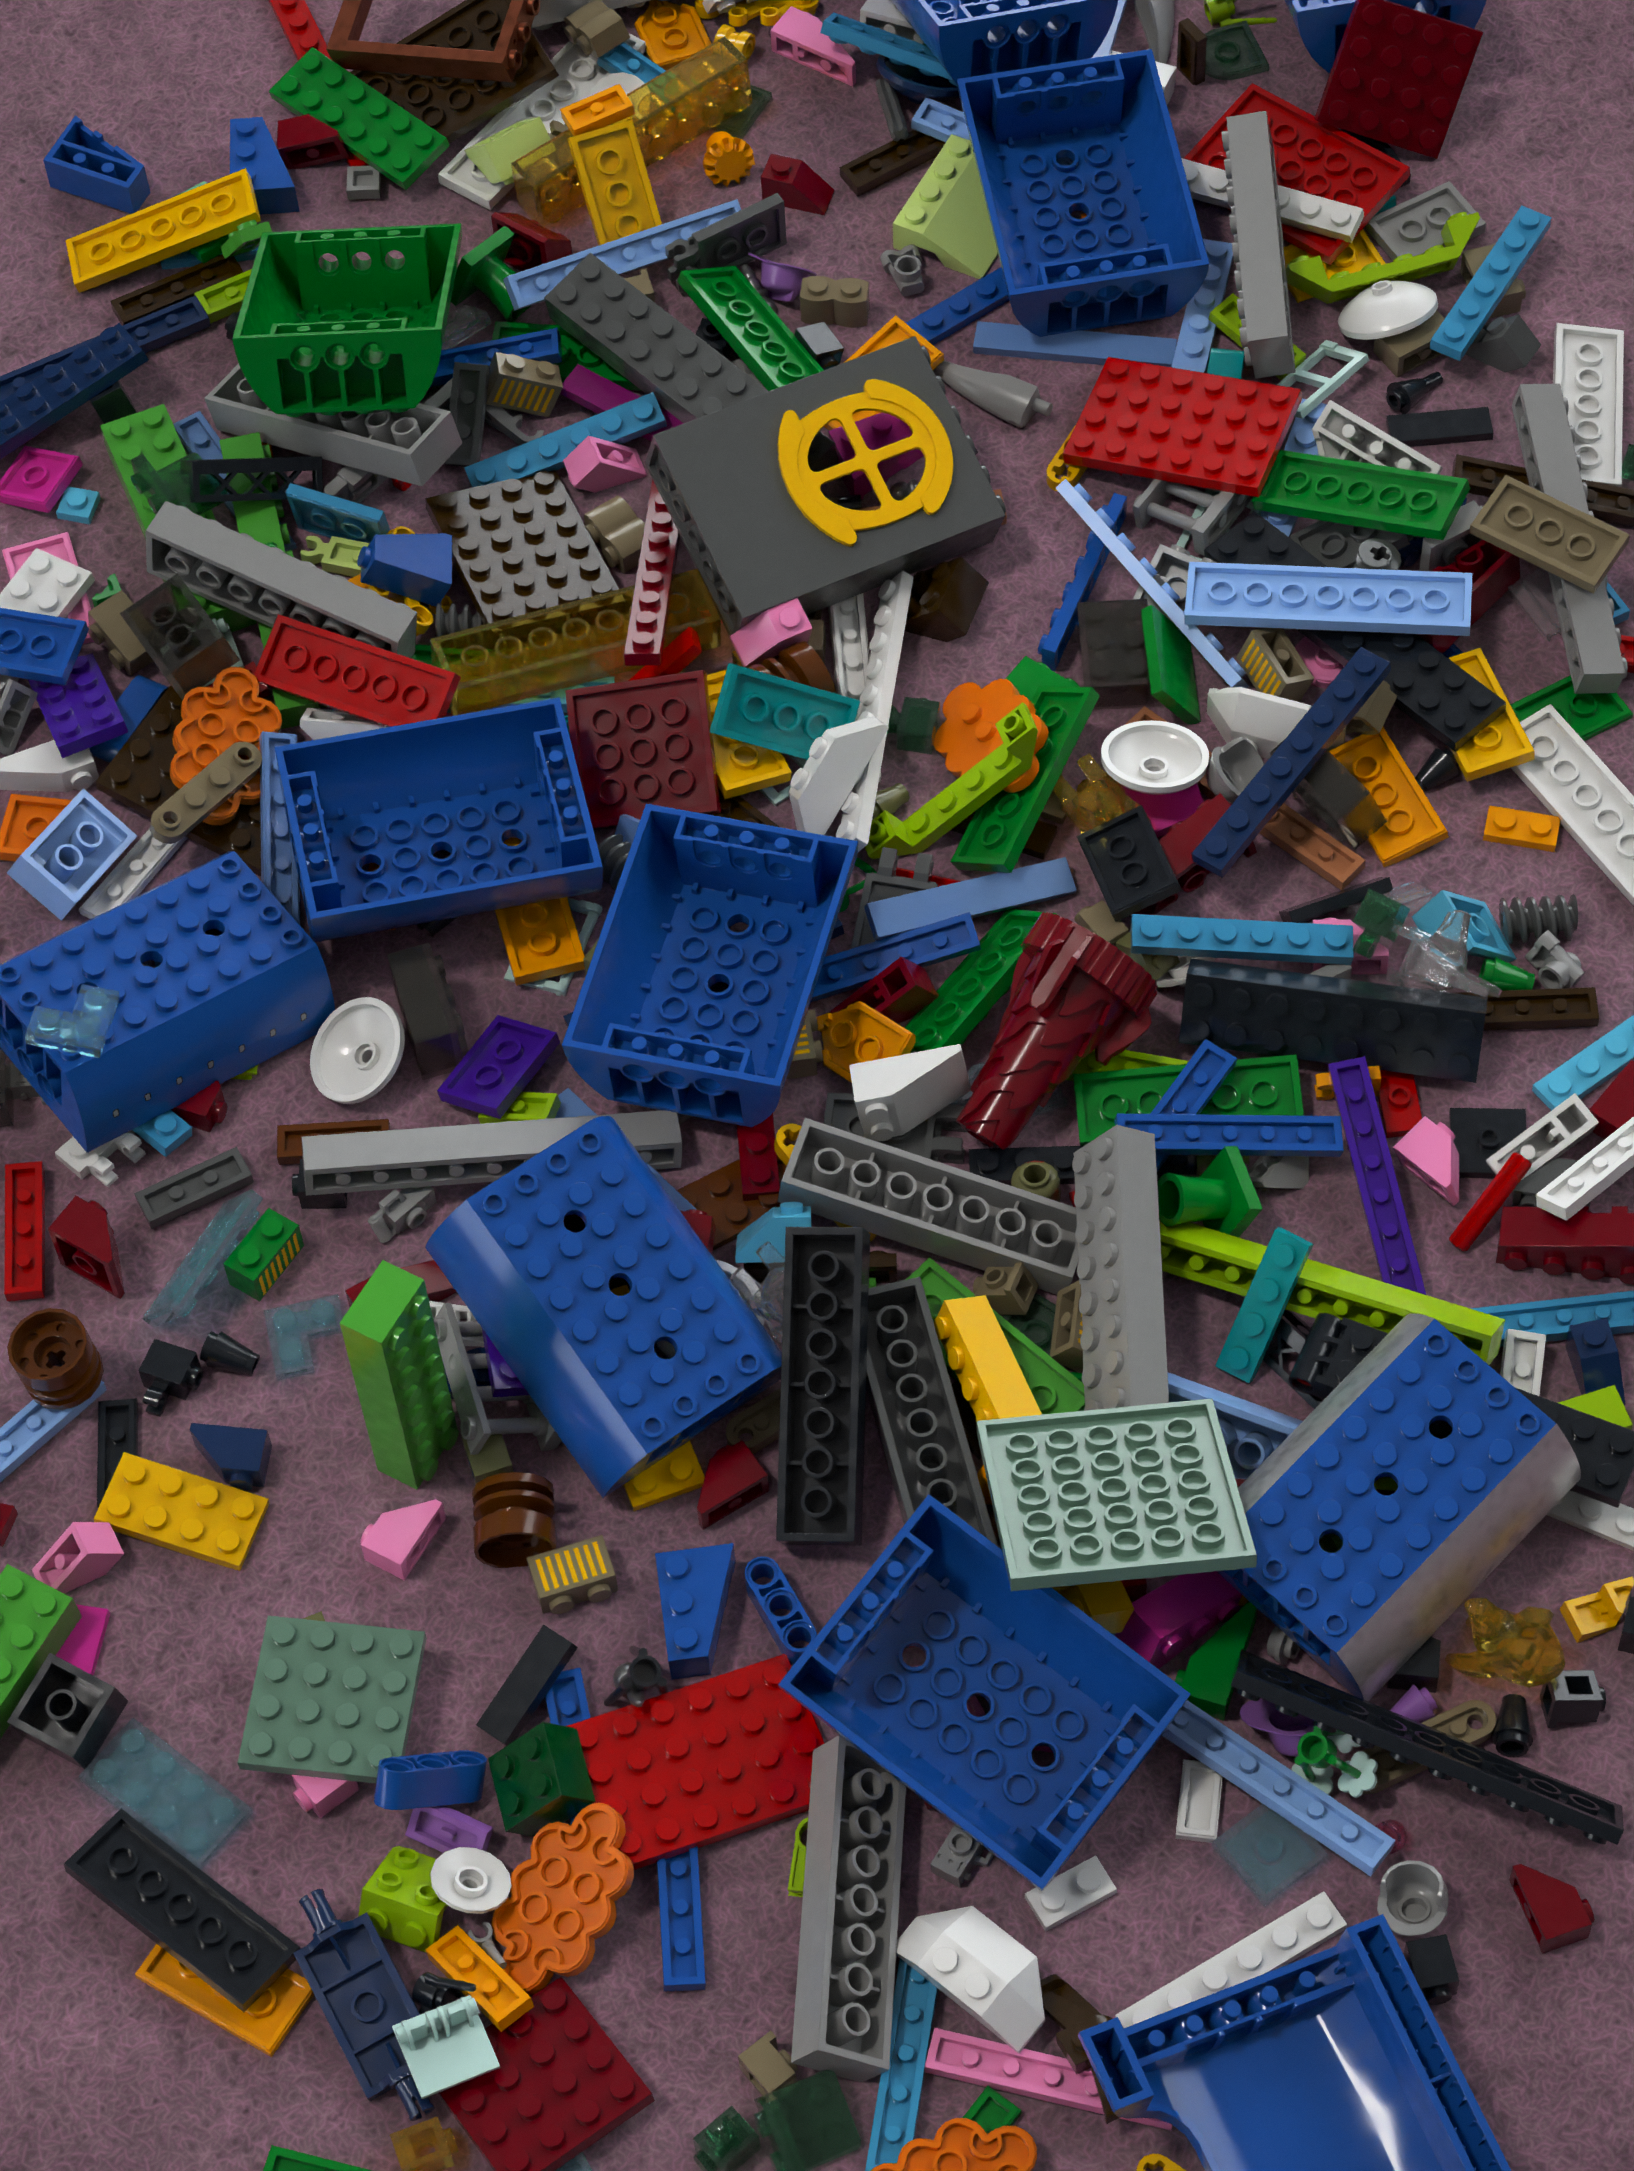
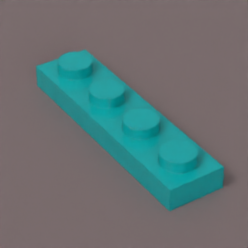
[1215,1227,1314,1383]

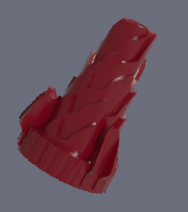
[955,912,1158,1150]

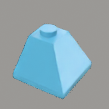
[1412,890,1517,962]
[735,1202,812,1263]

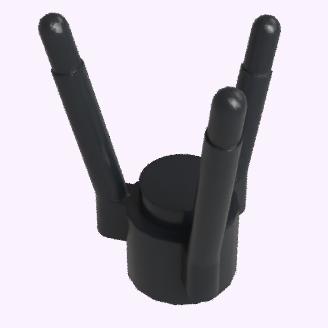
[604,1645,668,1706]
[412,1972,476,2015]

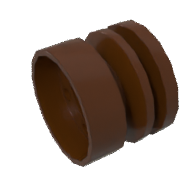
[749,640,836,693]
[7,1308,104,1410]
[472,1472,557,1568]

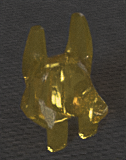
[1053,753,1153,834]
[1445,1598,1566,1688]

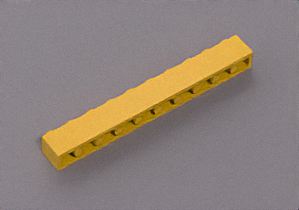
[934,1295,1134,1634]

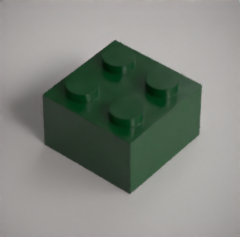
[488,1722,596,1837]

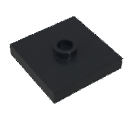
[1449,1108,1526,1179]

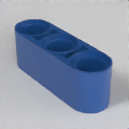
[89,675,169,763]
[745,1556,817,1666]
[374,1750,487,1810]

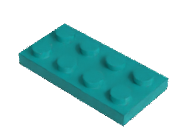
[710,663,860,760]

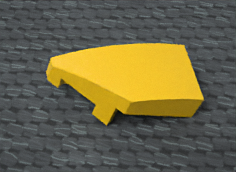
[1559,1576,1634,1643]

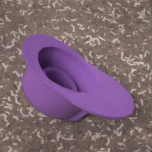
[748,253,817,302]
[1239,1698,1315,1757]

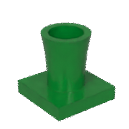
[451,226,531,322]
[1157,1146,1263,1237]

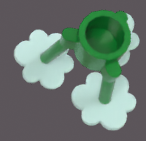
[1292,1726,1378,1798]

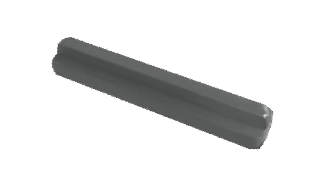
[875,79,909,142]

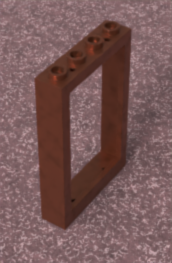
[326,0,540,82]

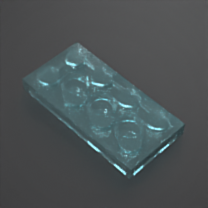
[142,1189,263,1327]
[78,1718,253,1871]

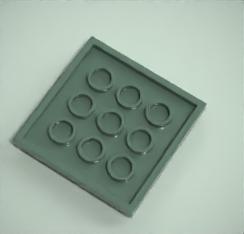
[237,1616,427,1784]

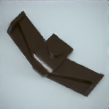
[1040,1974,1121,2124]

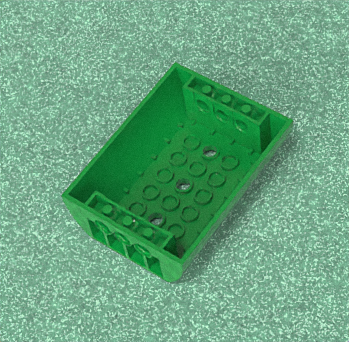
[232,223,462,417]

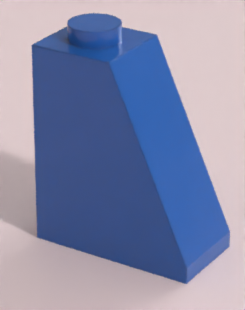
[357,533,452,607]

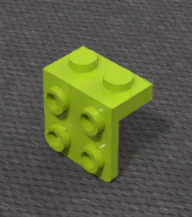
[358,1846,448,1953]

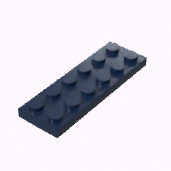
[0,323,149,460]

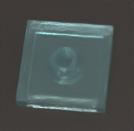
[1212,1804,1328,1907]

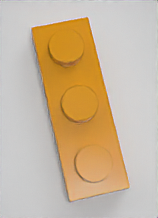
[425,1925,534,2032]

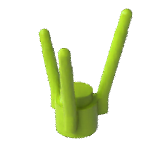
[1204,0,1277,29]

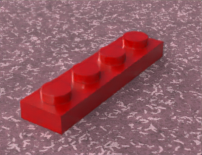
[4,1161,45,1301]

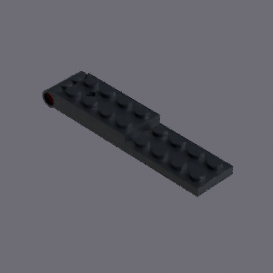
[1288,1313,1634,1508]

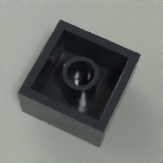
[7,1653,128,1770]

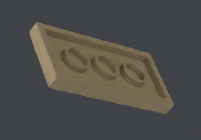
[1470,475,1630,594]

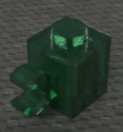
[887,697,940,755]
[1353,889,1410,959]
[693,2106,761,2171]

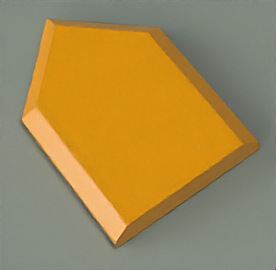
[634,0,714,70]
[816,1001,916,1083]

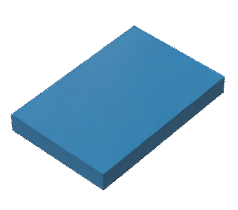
[285,483,390,543]

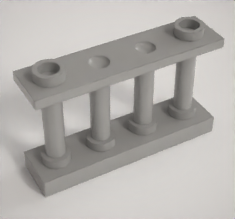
[1133,479,1253,556]
[434,1303,562,1455]

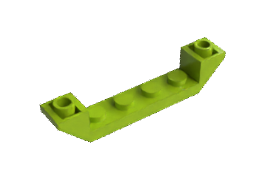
[1286,212,1480,304]
[865,702,1038,859]

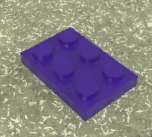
[437,1015,560,1119]

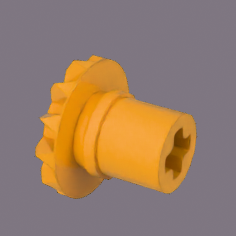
[703,131,755,187]

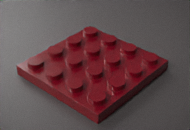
[1314,0,1483,159]
[565,670,721,831]
[437,1977,655,2171]

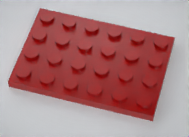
[1184,83,1410,265]
[1062,357,1302,497]
[566,1654,825,1870]

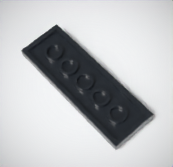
[64,1808,300,2012]

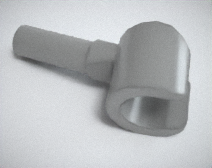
[468,1922,507,1969]

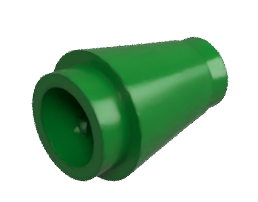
[1478,957,1535,991]

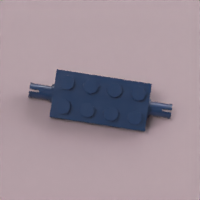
[293,1889,435,2121]

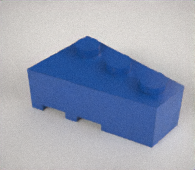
[43,115,150,214]
[230,117,300,215]

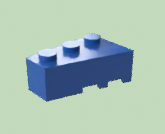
[655,1543,736,1680]

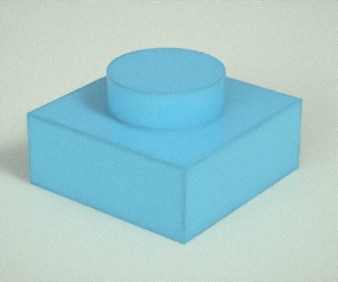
[56,486,101,524]

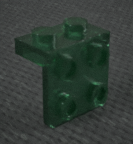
[131,453,228,515]
[753,2069,861,2171]

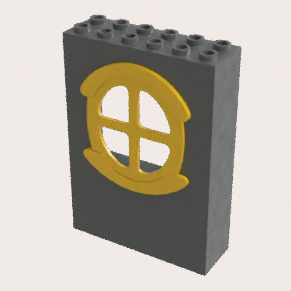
[645,336,1006,637]

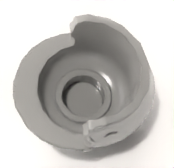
[1206,737,1265,803]
[1377,1860,1449,1936]

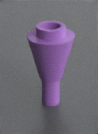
[1390,1685,1438,1723]

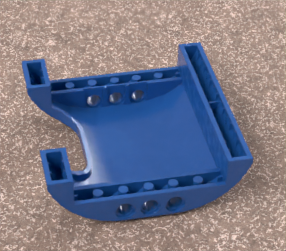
[1078,1914,1511,2171]

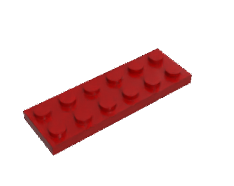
[254,614,461,727]

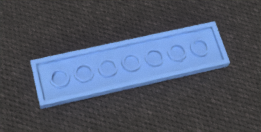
[1184,562,1472,636]

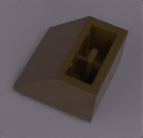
[904,557,989,642]

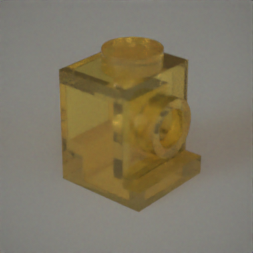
[390,2116,459,2171]

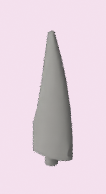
[1134,0,1175,64]
[933,360,1053,428]

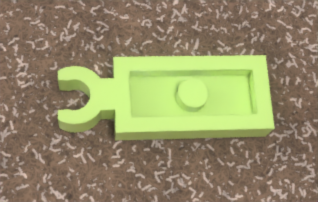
[300,536,370,577]

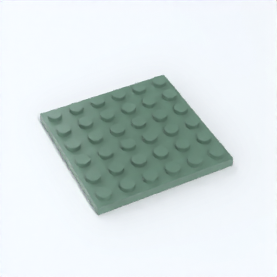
[977,1398,1257,1591]

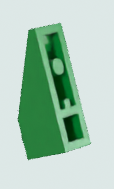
[1175,1601,1258,1721]

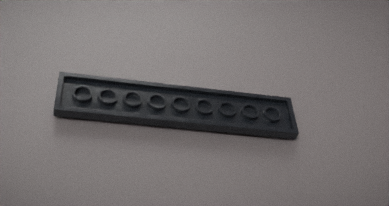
[1204,511,1506,752]
[1231,1649,1624,1845]

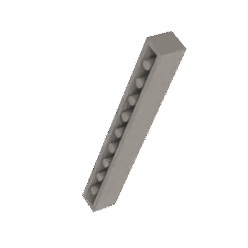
[1512,384,1628,694]
[302,1110,682,1196]

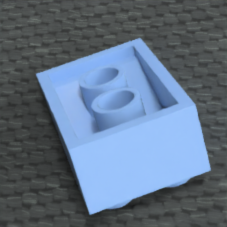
[7,788,137,921]

